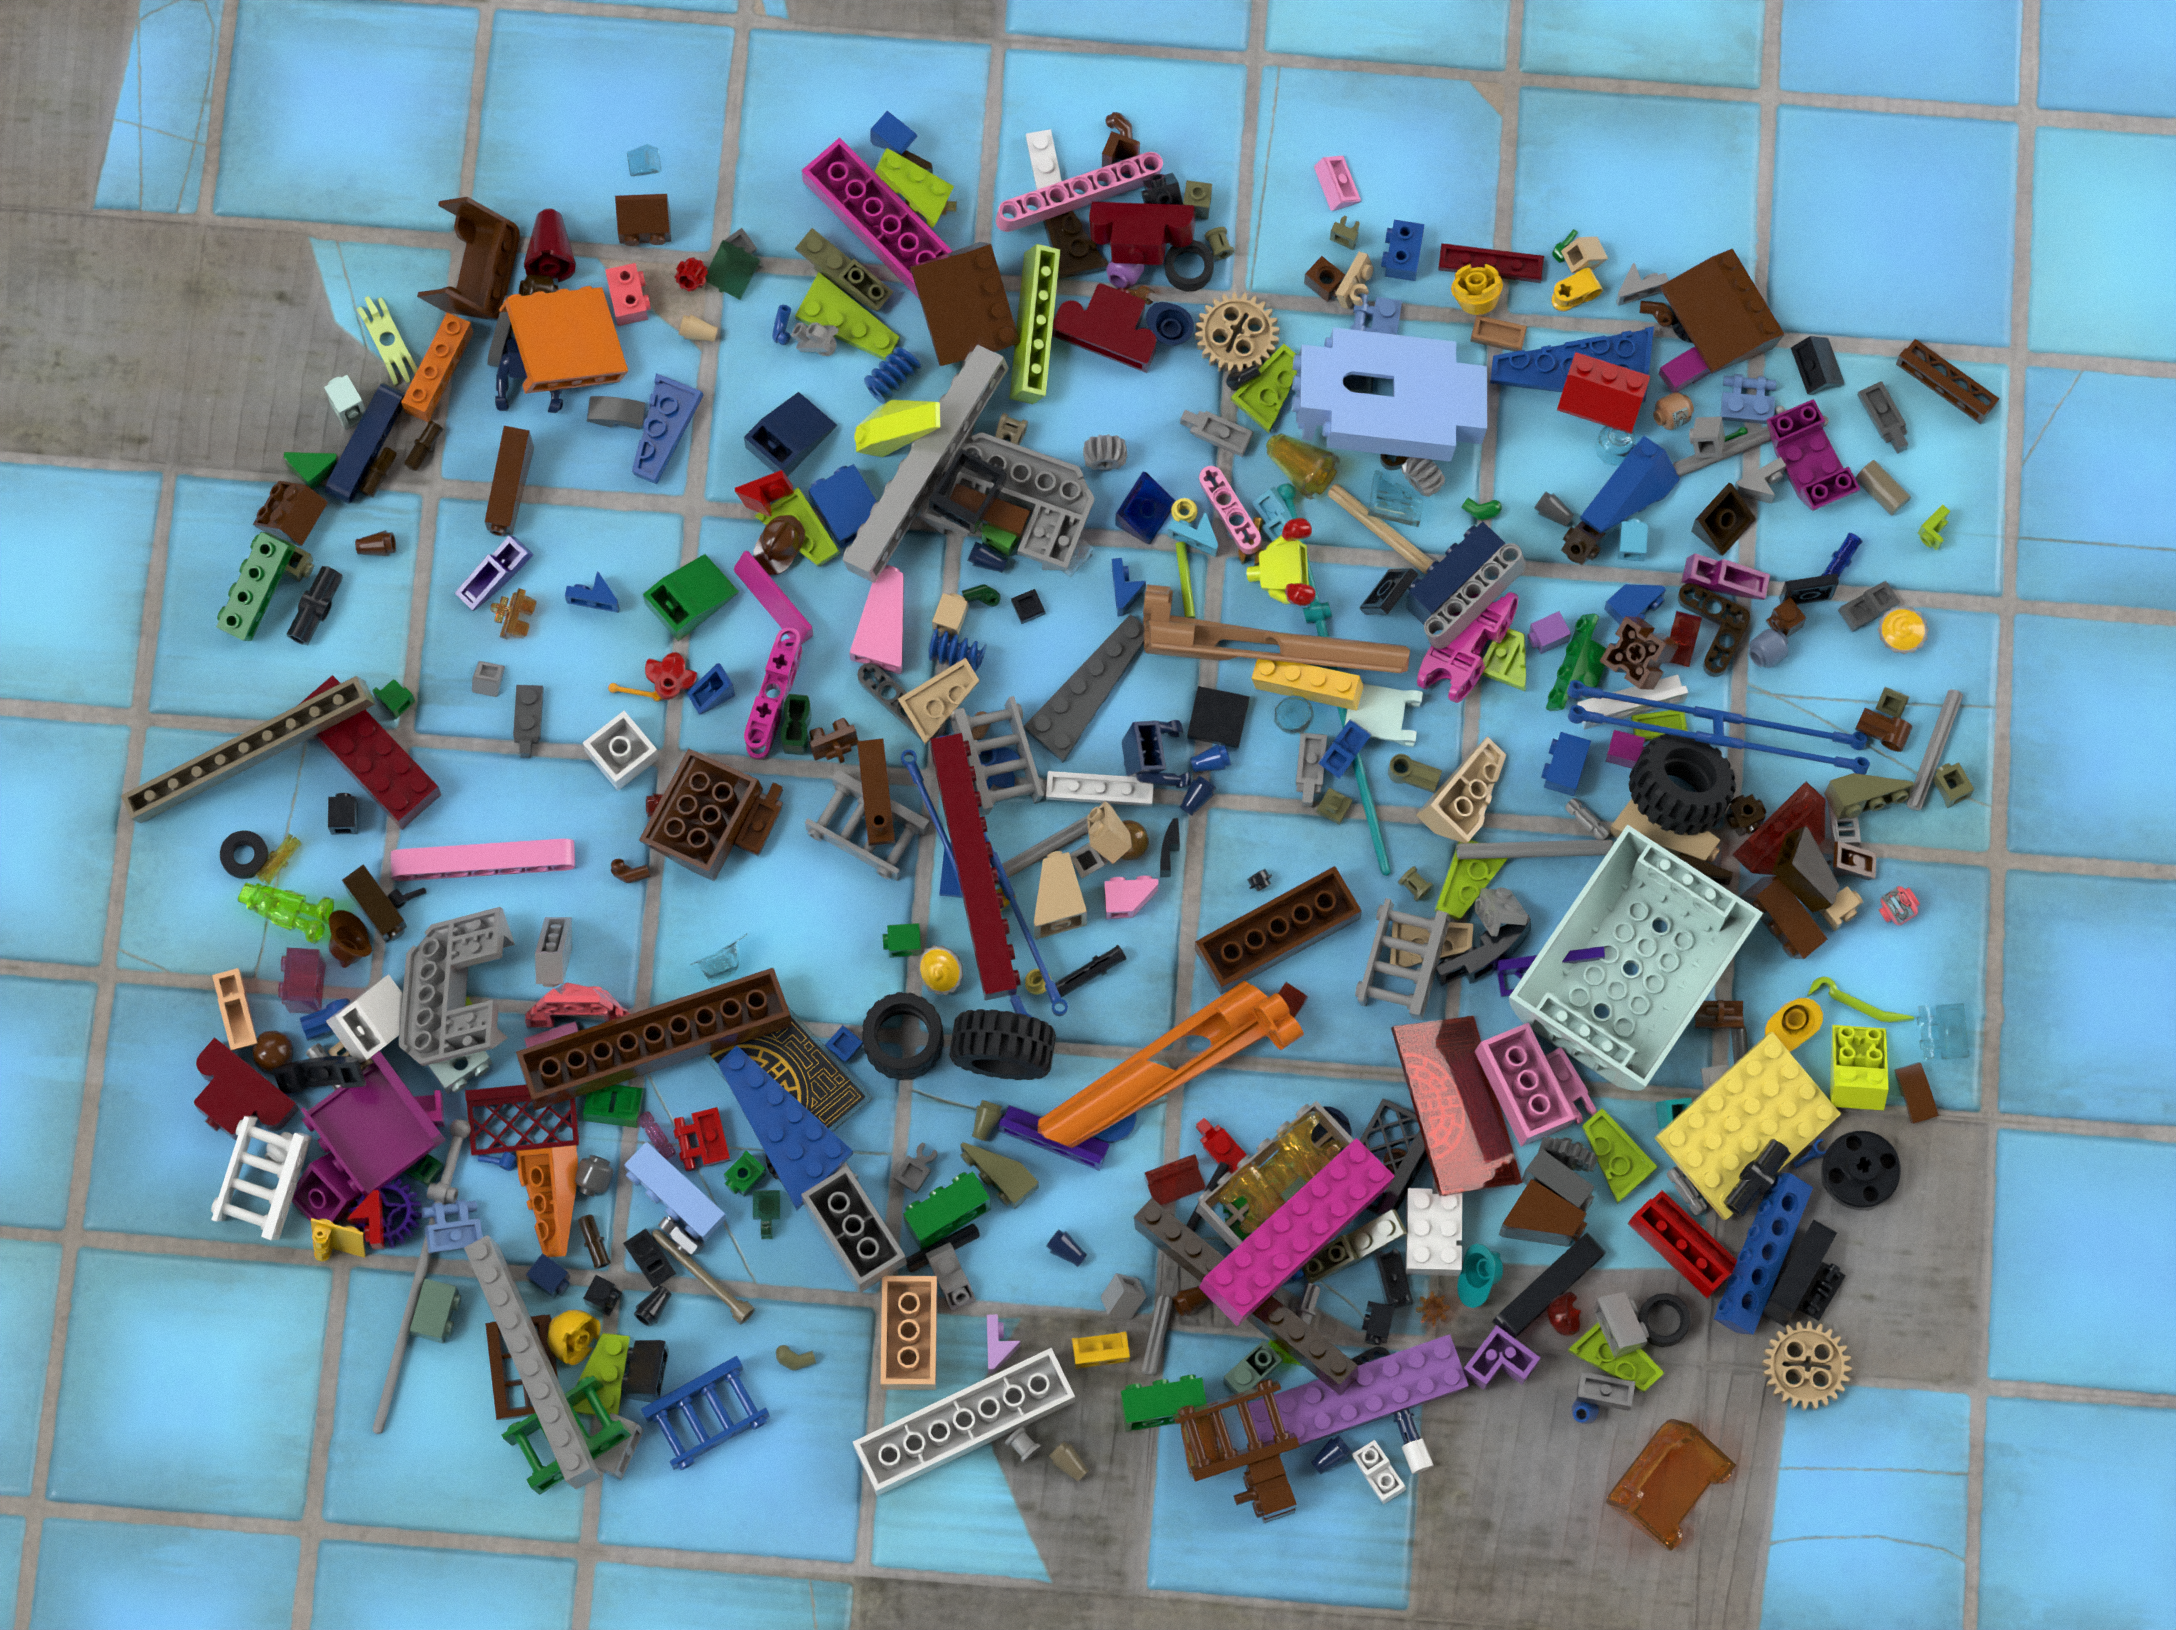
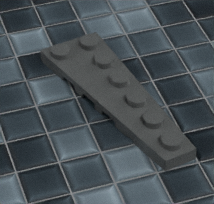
[1024,614,1144,763]

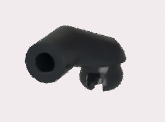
[1226,364,1261,391]

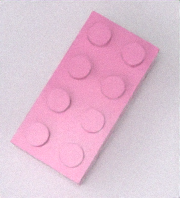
[1475,1022,1575,1147]

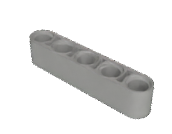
[1424,543,1526,649]

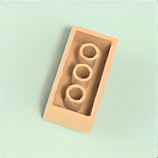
[880,1276,937,1390]

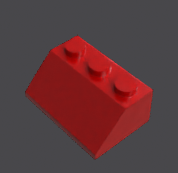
[1557,352,1650,434]

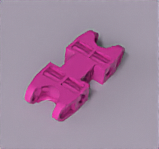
[1417,592,1518,703]
[744,627,802,760]

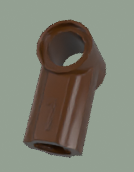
[1855,708,1913,752]

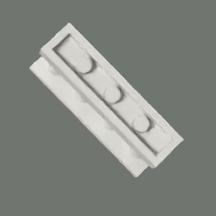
[211,1116,312,1240]

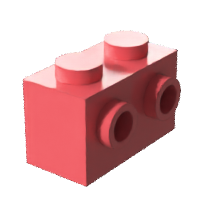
[605,263,651,326]

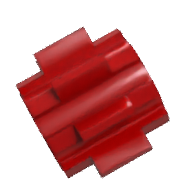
[674,257,708,292]

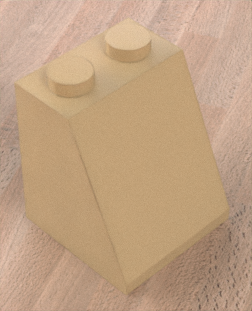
[1034,851,1087,940]

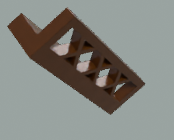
[1896,339,2000,424]

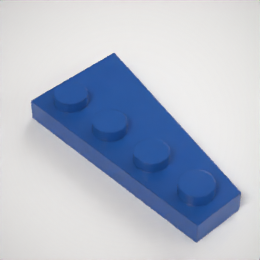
[632,373,704,484]

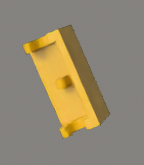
[1072,1331,1130,1369]

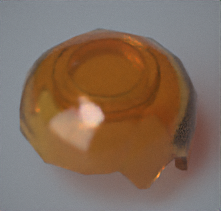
[1120,820,1149,860]

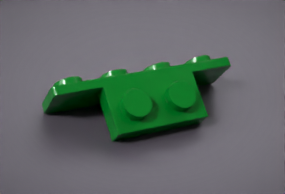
[1546,613,1607,711]

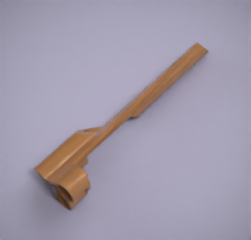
[1143,584,1410,673]

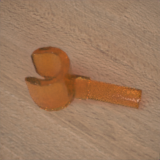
[1124,285,1155,305]

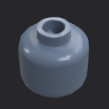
[1749,629,1789,668]

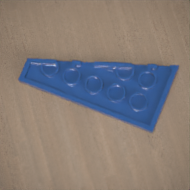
[1490,326,1654,403]
[718,1045,853,1211]

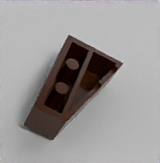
[1739,876,1828,959]

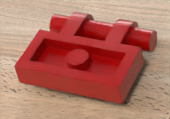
[673,1107,731,1171]

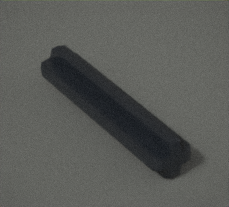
[906,1224,980,1272]

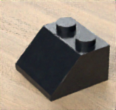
[621,1340,669,1403]

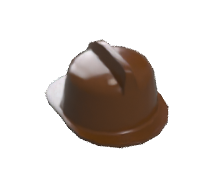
[753,515,805,575]
[328,910,372,968]

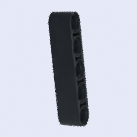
[1492,1232,1606,1338]

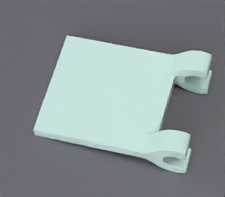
[1345,684,1423,747]

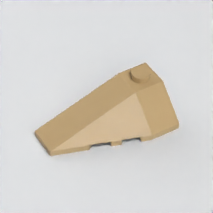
[1416,736,1506,843]

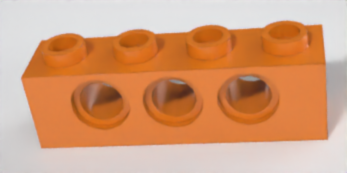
[401,312,473,422]

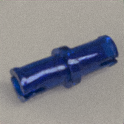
[1821,533,1863,578]

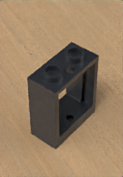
[929,449,1007,534]

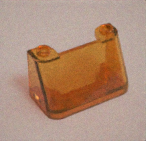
[1606,1419,1736,1551]

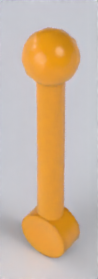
[608,683,662,702]

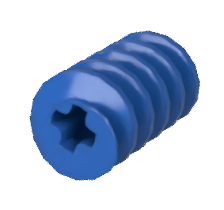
[864,347,921,404]
[928,628,987,672]

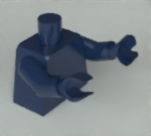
[495,338,563,413]
[1122,720,1191,788]

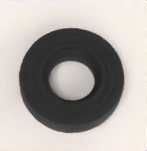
[220,830,268,879]

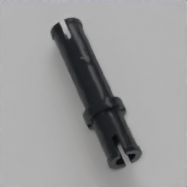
[1055,945,1126,998]

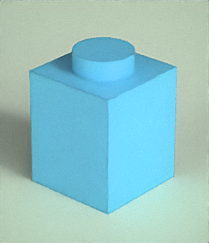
[1618,519,1648,561]

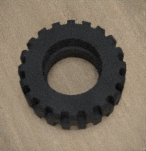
[1629,734,1736,835]
[949,1009,1056,1080]

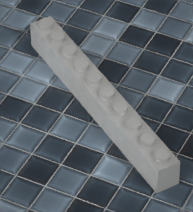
[842,345,1009,583]
[464,1235,600,1490]

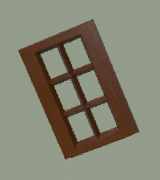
[485,1314,558,1420]

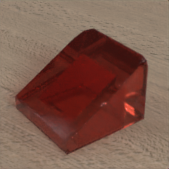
[1278,982,1308,1018]

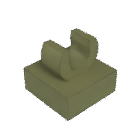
[1330,215,1360,250]
[1316,788,1352,825]

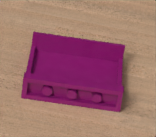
[300,1051,446,1197]

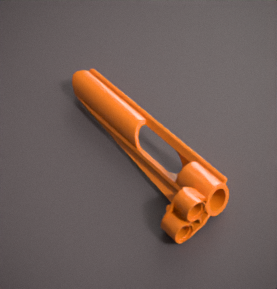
[1038,980,1304,1148]

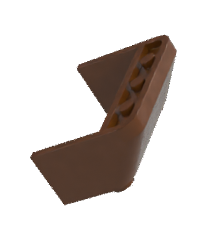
[417,197,520,320]

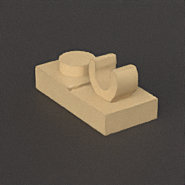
[1335,251,1374,309]

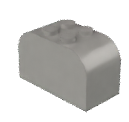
[801,1165,907,1293]

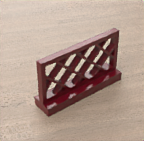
[465,1084,579,1156]

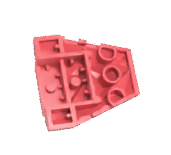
[525,982,630,1028]

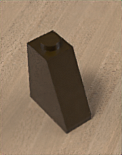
[1772,826,1839,913]
[342,864,407,943]

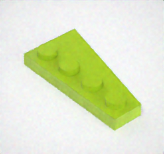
[795,272,900,361]

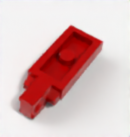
[1196,1118,1259,1186]

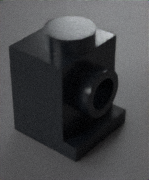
[583,1275,622,1317]
[1362,1301,1395,1345]

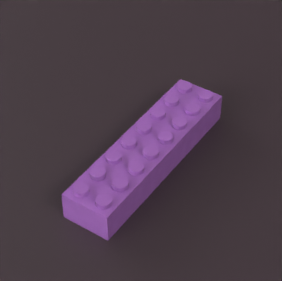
[1248,1334,1469,1454]

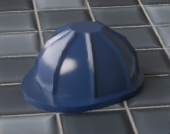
[1146,302,1194,346]

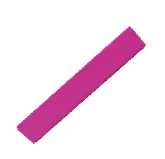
[734,550,813,645]

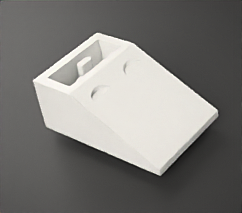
[326,974,403,1063]

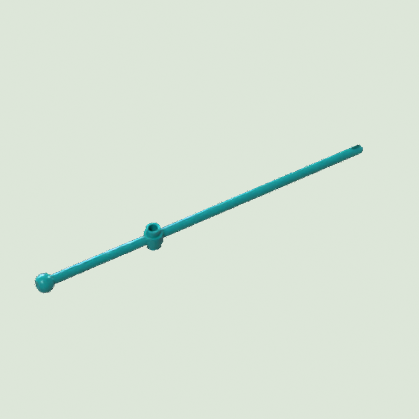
[1277,483,1391,876]

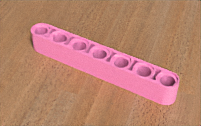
[995,152,1163,232]
[390,839,575,881]

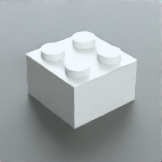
[583,711,659,791]

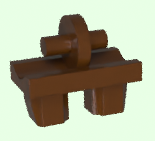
[809,718,859,764]
[1694,1000,1744,1029]

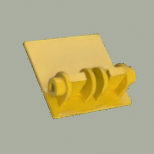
[311,1218,366,1262]

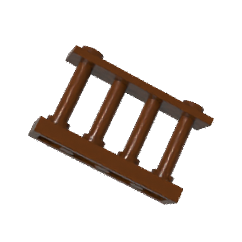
[1173,1379,1300,1482]

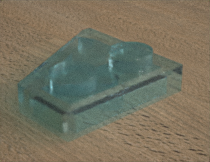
[1367,470,1423,527]

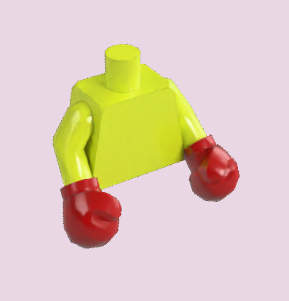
[1246,518,1316,606]

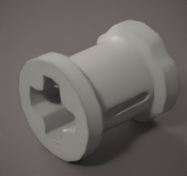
[1005,1426,1041,1463]

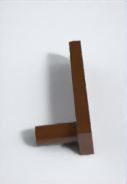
[857,738,895,846]

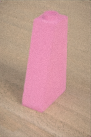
[850,565,904,675]

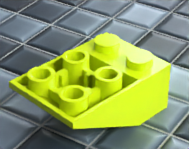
[1830,1025,1889,1111]

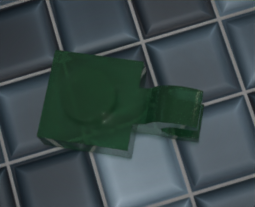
[753,1190,780,1239]

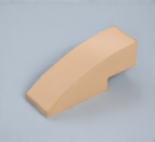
[212,968,258,1051]

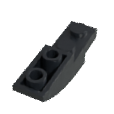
[1436,915,1531,986]

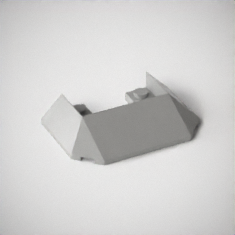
[919,432,1095,570]
[399,907,515,1066]

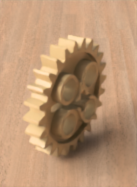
[1195,292,1279,375]
[1762,1321,1852,1411]

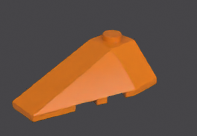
[516,1145,578,1257]

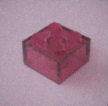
[278,948,326,1014]

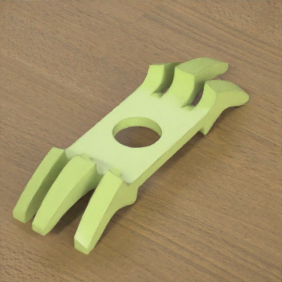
[357,296,418,386]

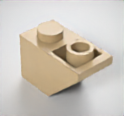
[1087,801,1132,864]

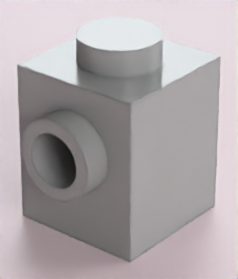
[1689,417,1725,458]
[1070,842,1108,878]

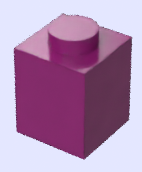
[1605,730,1645,769]

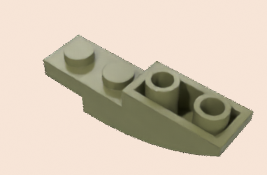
[795,228,894,312]
[1301,1209,1408,1284]

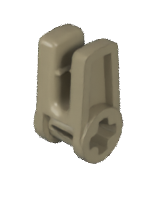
[995,413,1028,445]

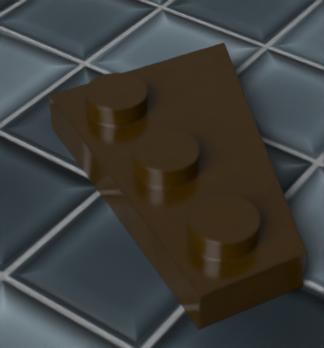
[1043,201,1109,279]

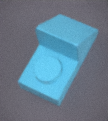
[1168,513,1218,557]

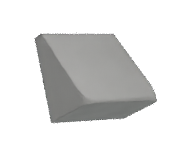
[472,661,505,697]

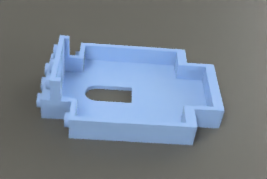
[1292,328,1487,462]

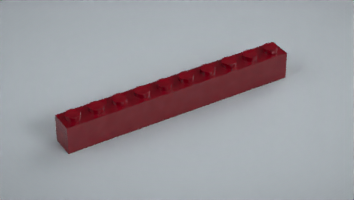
[930,733,1021,1001]

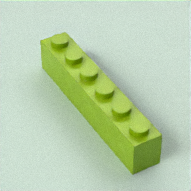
[1009,244,1060,405]

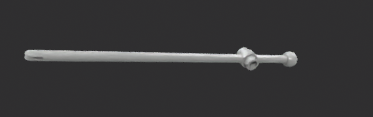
[373,1119,471,1434]

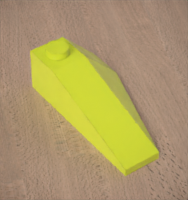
[854,400,940,457]

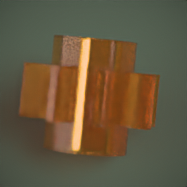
[1416,1291,1450,1327]

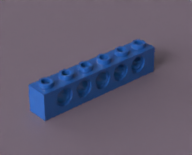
[1714,1172,1813,1335]

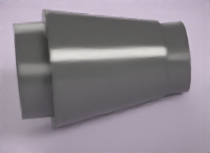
[1534,491,1575,527]

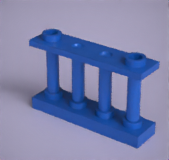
[641,1356,770,1470]

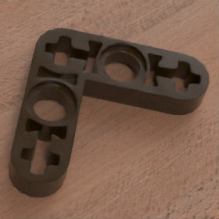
[1677,583,1750,677]

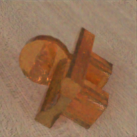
[490,588,537,640]

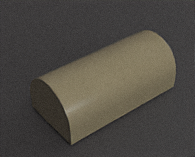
[1855,460,1911,516]

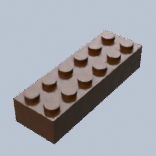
[1195,866,1362,994]

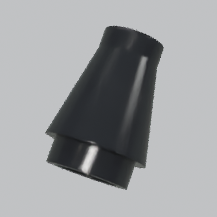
[634,1285,672,1327]

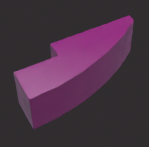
[1658,347,1711,393]
[1682,553,1770,600]

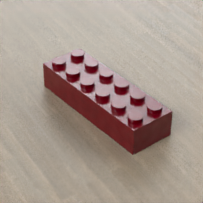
[297,675,441,830]

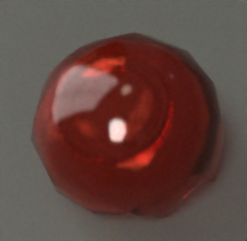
[1547,1291,1581,1337]

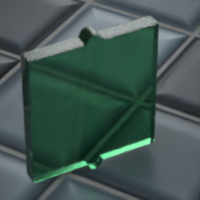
[705,240,761,300]

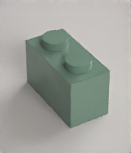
[409,1279,461,1344]

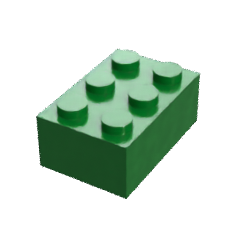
[903,1171,991,1250]
[1120,1375,1207,1432]

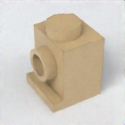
[1819,886,1863,931]

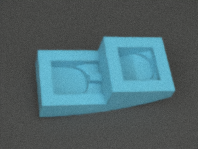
[1252,486,1292,542]

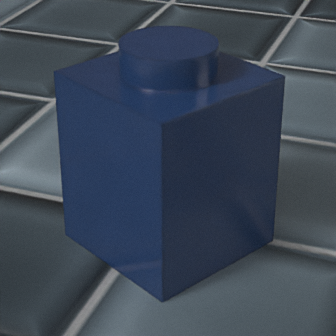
[526,1253,571,1299]

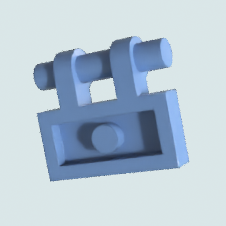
[1351,294,1402,335]
[1720,374,1776,424]
[422,1199,483,1253]

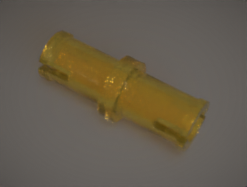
[256,834,302,885]

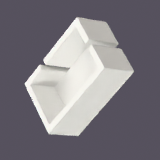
[1405,1188,1462,1276]

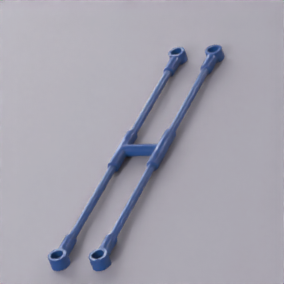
[1567,680,1870,775]
[901,735,1068,1017]

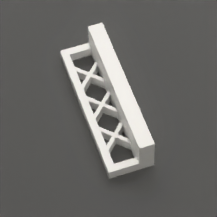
[1577,675,1688,730]

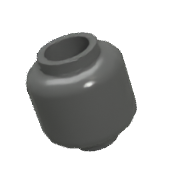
[575,1155,613,1197]

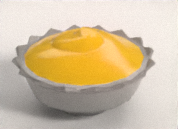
[1877,605,1929,654]
[916,945,963,996]

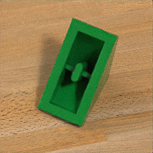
[283,452,339,490]

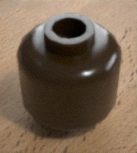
[519,274,559,296]

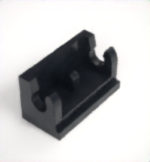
[1373,1248,1413,1308]

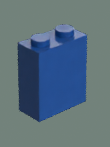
[808,464,877,548]

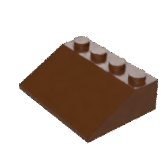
[910,242,1020,366]
[1660,248,1785,374]
[639,748,763,882]

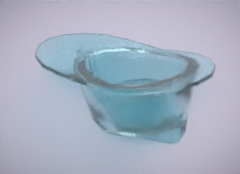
[690,933,748,983]

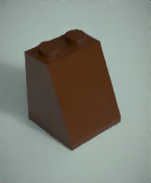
[1499,1179,1588,1247]

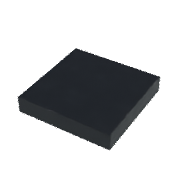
[1359,568,1418,615]
[1779,574,1839,605]
[1187,686,1250,749]

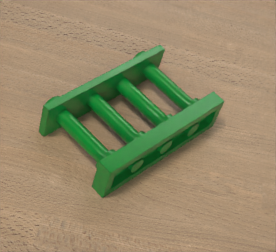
[501,1375,632,1495]

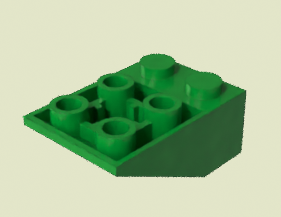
[643,554,739,642]

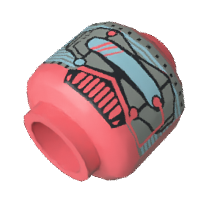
[1879,886,1920,926]

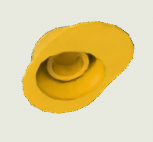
[1765,998,1823,1052]

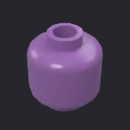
[1106,260,1145,288]

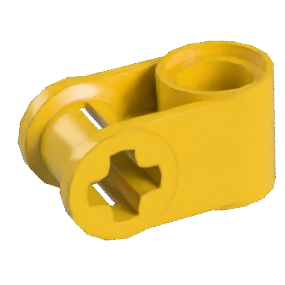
[1551,267,1603,311]

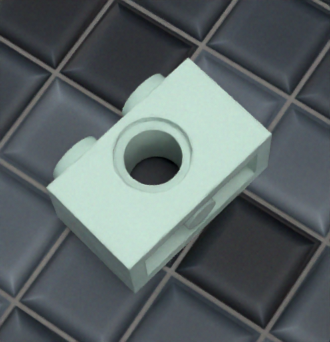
[324,375,366,430]
[428,1051,492,1094]

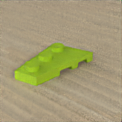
[874,148,954,229]
[1231,344,1297,434]
[754,487,840,567]
[1568,1322,1664,1393]
[573,1333,630,1416]

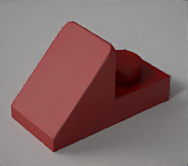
[735,470,794,517]
[347,1190,384,1250]

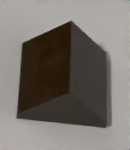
[1691,483,1756,556]

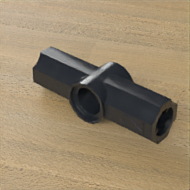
[287,566,343,646]
[1723,1139,1791,1217]

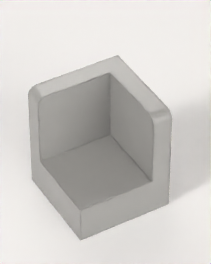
[1101,1273,1147,1320]

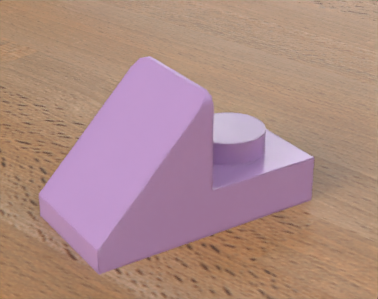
[987,1314,1021,1374]

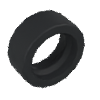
[1165,240,1214,292]
[1637,1293,1691,1347]

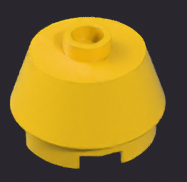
[1451,264,1503,315]

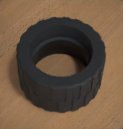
[862,992,944,1081]

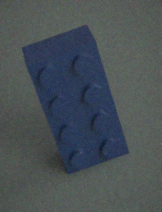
[1406,521,1505,625]

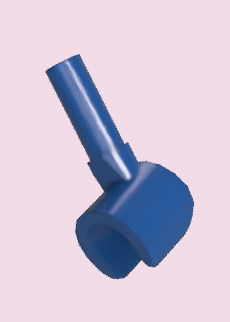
[1793,1139,1827,1168]
[478,1152,517,1171]

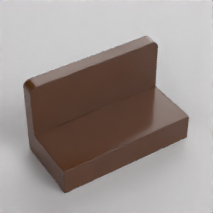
[1102,131,1140,167]

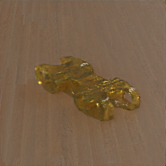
[1217,1111,1343,1233]

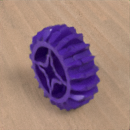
[348,1179,422,1250]

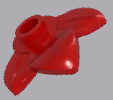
[645,652,697,700]

